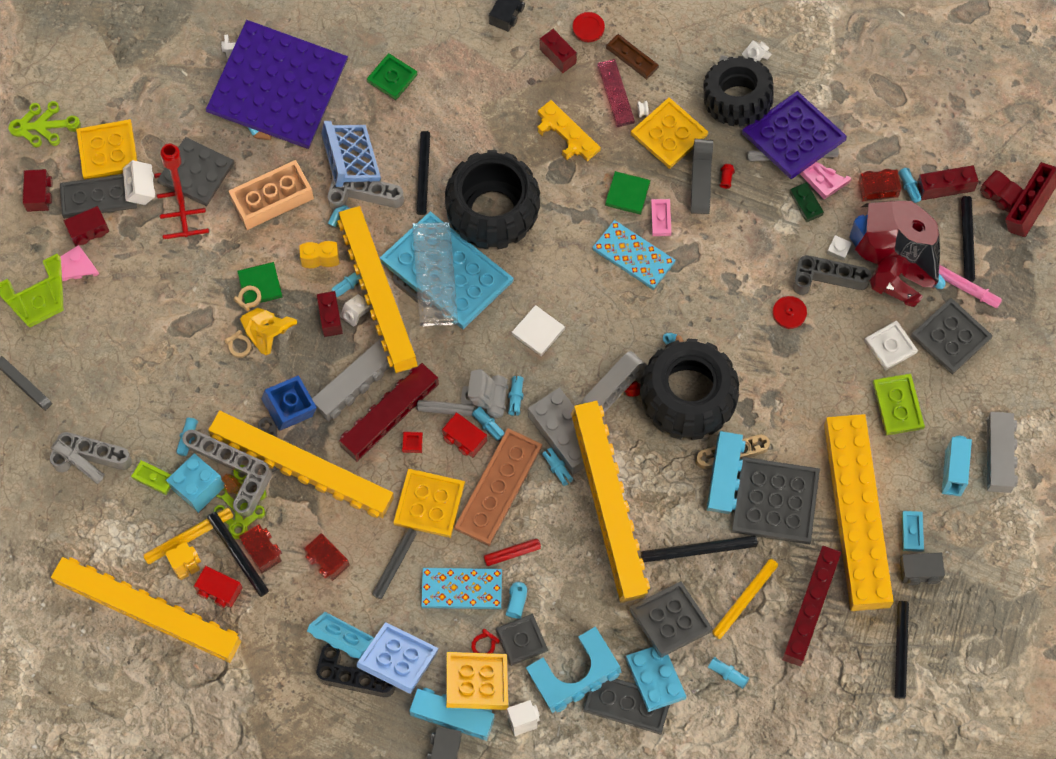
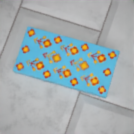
[593,220,675,290]
[421,568,502,609]

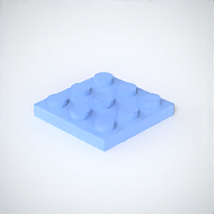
[357,622,439,694]

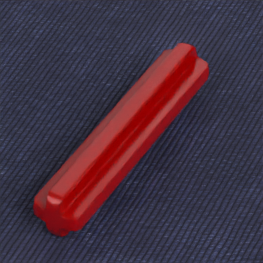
[484,538,541,566]

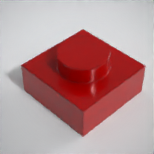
[402,432,423,453]

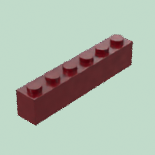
[339,363,439,462]
[782,545,841,667]

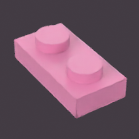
[651,199,671,236]

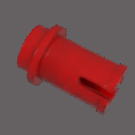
[719,164,735,189]

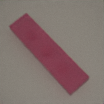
[598,59,635,127]

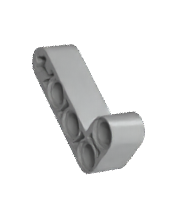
[328,173,404,211]
[581,351,647,413]
[50,432,132,473]

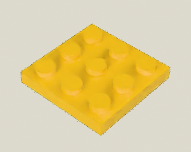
[630,97,708,169]
[76,119,138,180]
[393,469,465,538]
[446,652,508,710]

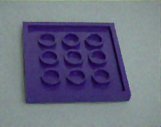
[742,91,847,179]

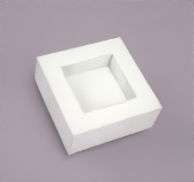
[827,235,852,261]

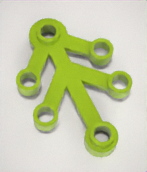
[8,101,81,148]
[214,465,267,540]

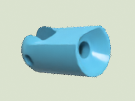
[505,582,527,619]

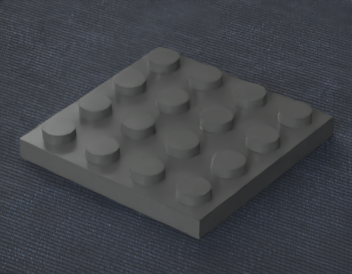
[732,457,820,545]

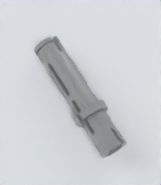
[51,438,105,484]

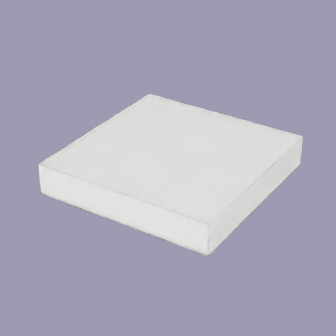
[512,305,565,356]
[864,321,918,371]

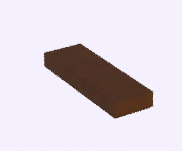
[606,34,659,80]

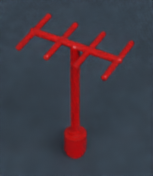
[154,143,209,239]

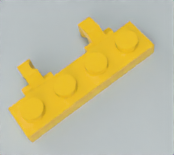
[537,100,601,161]

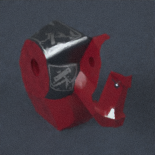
[855,201,940,307]

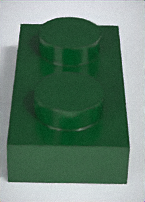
[790,182,824,222]

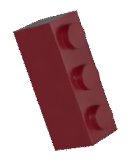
[917,165,979,201]

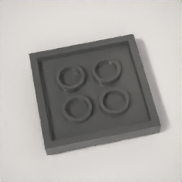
[158,137,234,206]
[911,298,993,375]
[630,581,713,658]

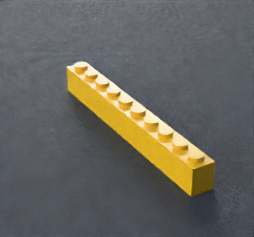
[337,206,418,373]
[208,410,394,518]
[51,557,241,663]

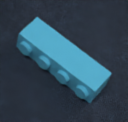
[706,431,746,514]
[409,688,495,741]

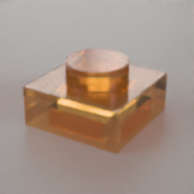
[221,474,242,494]

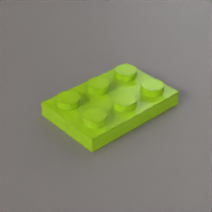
[873,374,925,436]

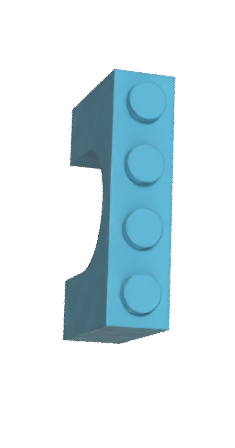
[526,626,622,713]

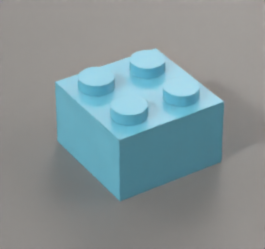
[166,453,226,513]

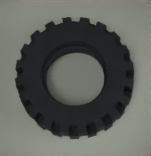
[703,56,774,127]

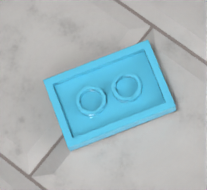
[307,612,374,659]
[626,647,686,712]

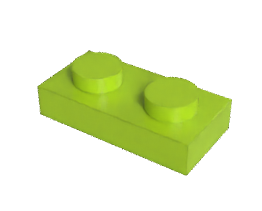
[131,460,171,495]

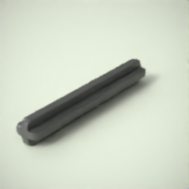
[372,528,417,599]

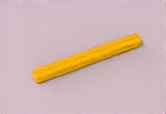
[143,508,233,564]
[712,559,778,639]

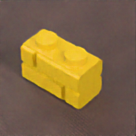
[165,542,201,580]

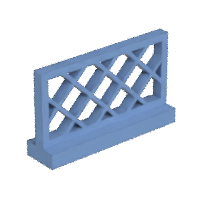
[321,121,381,187]

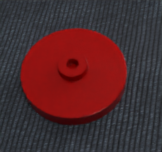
[573,12,605,42]
[773,296,807,329]

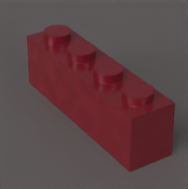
[1005,162,1056,237]

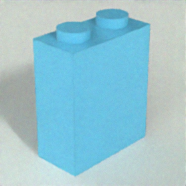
[942,436,972,496]

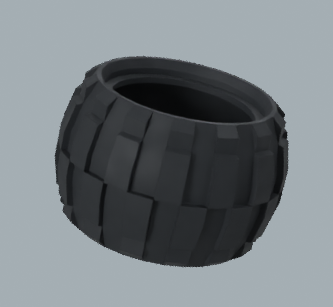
[445,150,540,249]
[640,338,740,440]

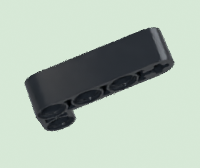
[316,643,395,697]

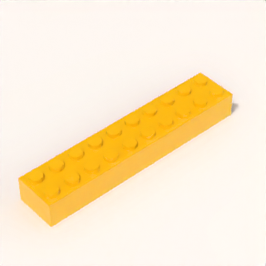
[571,401,650,603]
[824,414,894,611]

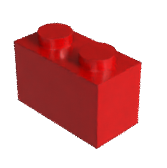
[442,412,487,458]
[194,565,243,608]

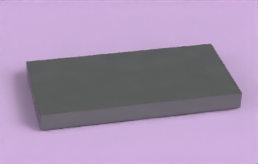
[60,174,137,219]
[583,679,670,735]

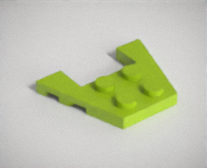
[0,253,64,328]

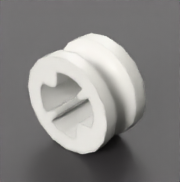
[637,101,649,118]

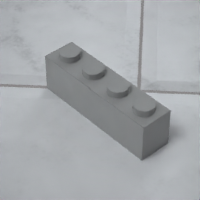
[987,412,1018,493]

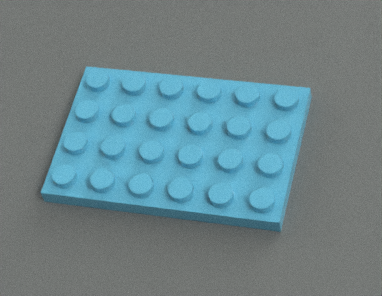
[379,211,514,329]

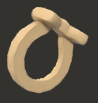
[234,286,261,312]
[225,330,252,358]

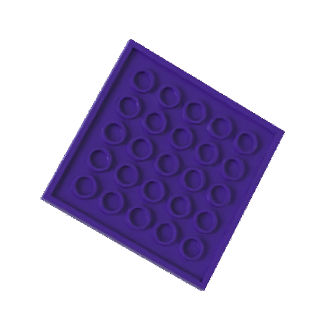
[206,19,348,149]

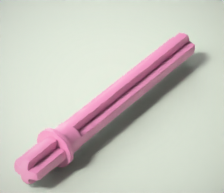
[939,265,1002,308]

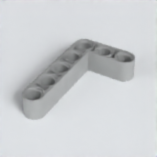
[182,429,272,517]

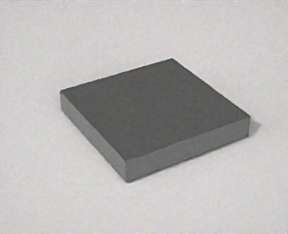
[496,613,548,666]

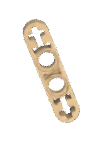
[696,434,770,469]

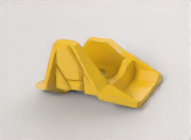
[240,308,297,355]

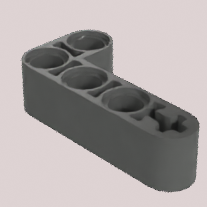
[691,139,713,214]
[793,255,871,295]

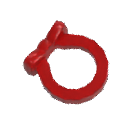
[471,629,500,654]

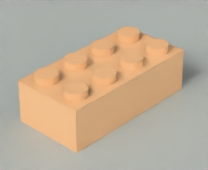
[229,160,314,230]

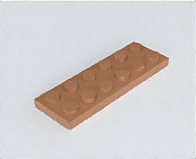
[454,428,542,546]

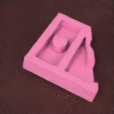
[800,162,851,200]
[60,245,99,281]

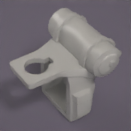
[461,369,508,418]

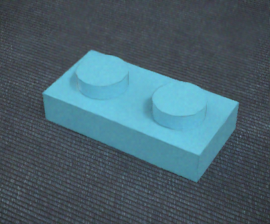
[902,511,924,552]

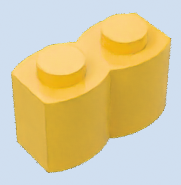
[299,241,340,269]

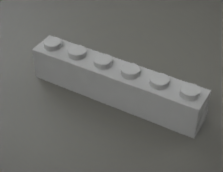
[312,337,412,422]

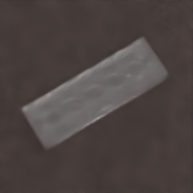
[412,222,458,326]

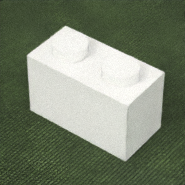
[123,160,155,205]
[507,700,540,736]

